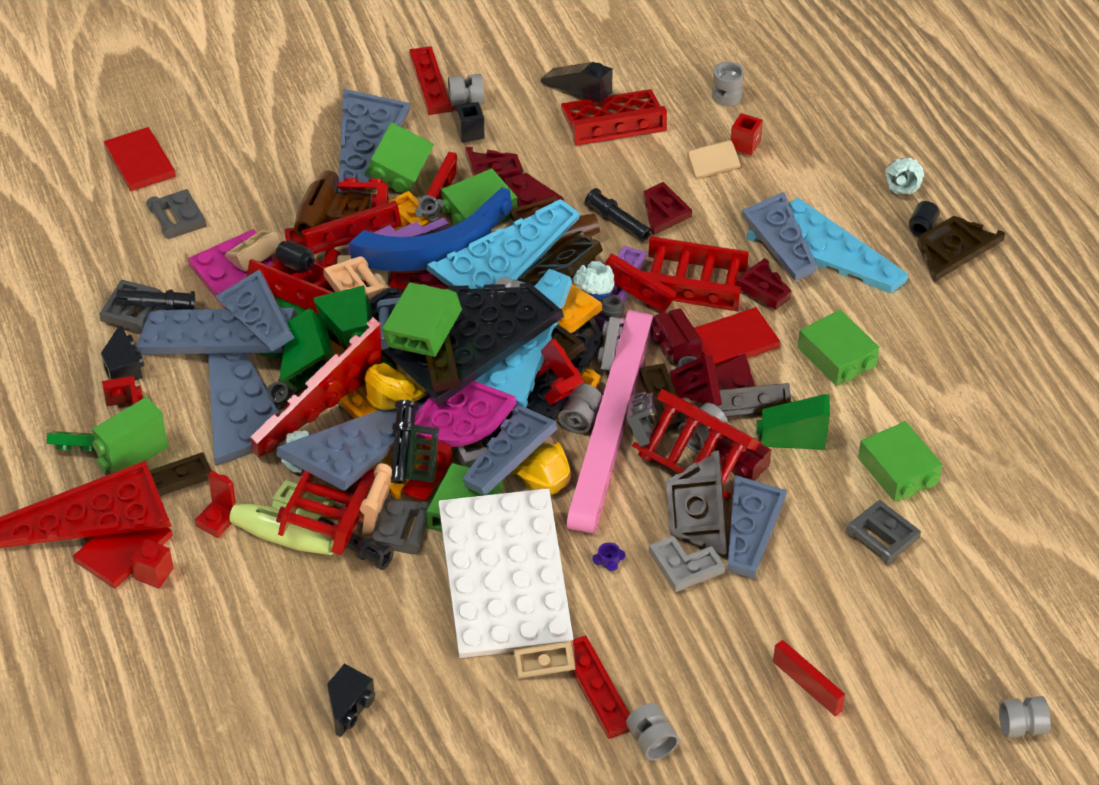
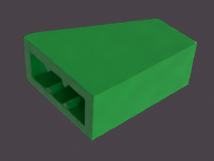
[314,285,372,348]
[280,308,335,393]
[756,394,830,450]

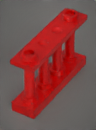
[642,236,749,312]
[246,248,367,314]
[632,389,761,499]
[276,469,375,555]

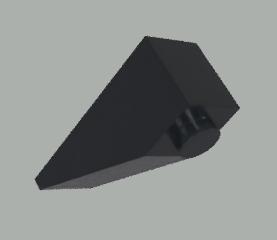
[541,62,613,103]

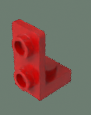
[337,178,389,208]
[541,339,584,405]
[102,376,143,406]
[402,436,452,502]
[195,471,236,538]

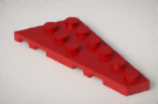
[250,317,382,458]
[0,460,172,548]

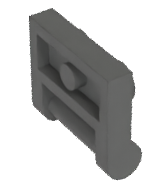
[146,189,206,239]
[99,279,163,334]
[372,498,430,554]
[845,499,921,565]

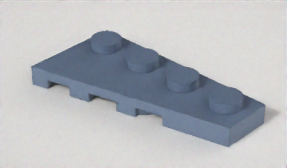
[742,192,817,281]

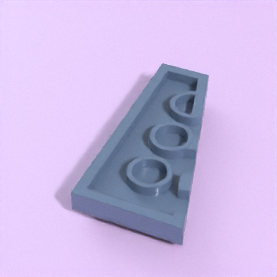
[215,270,294,351]
[462,404,558,496]
[727,475,787,579]

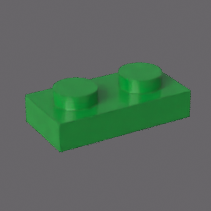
[46,431,96,451]

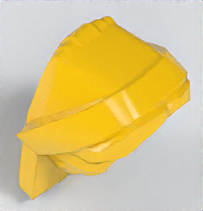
[364,363,426,410]
[508,442,571,495]

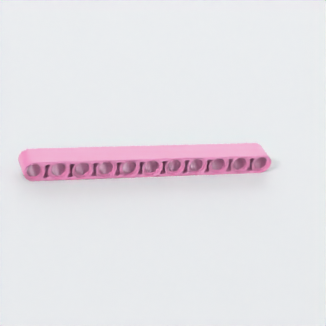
[567,310,654,534]

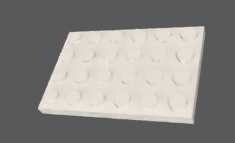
[439,489,574,658]

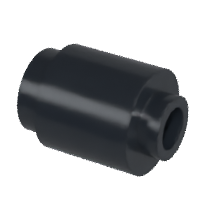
[909,201,940,236]
[275,241,315,273]

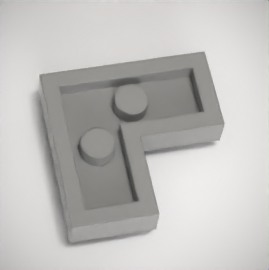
[598,316,626,370]
[649,536,725,592]

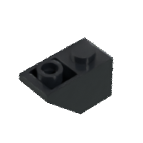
[451,102,485,143]
[101,326,144,381]
[327,663,375,737]

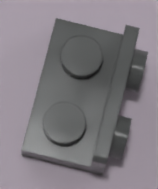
[627,392,655,447]

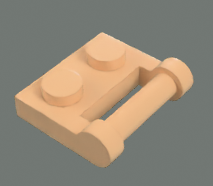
[324,256,387,300]
[359,463,392,537]

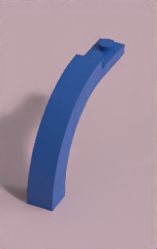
[349,187,512,271]

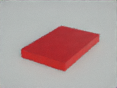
[104,127,176,191]
[694,307,780,369]
[73,527,173,589]

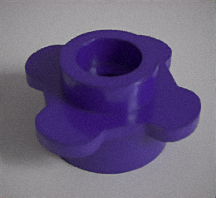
[592,542,625,571]

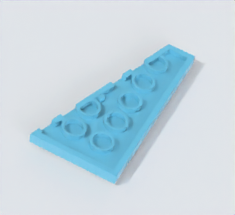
[746,197,909,293]
[426,199,580,289]
[475,269,572,408]

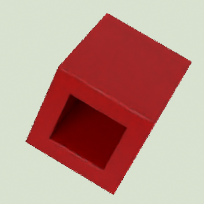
[730,113,763,156]
[131,539,174,589]

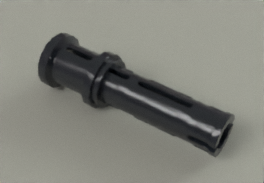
[584,188,652,242]
[115,289,195,310]
[391,400,419,484]
[317,517,394,570]

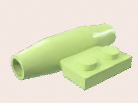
[230,480,335,555]

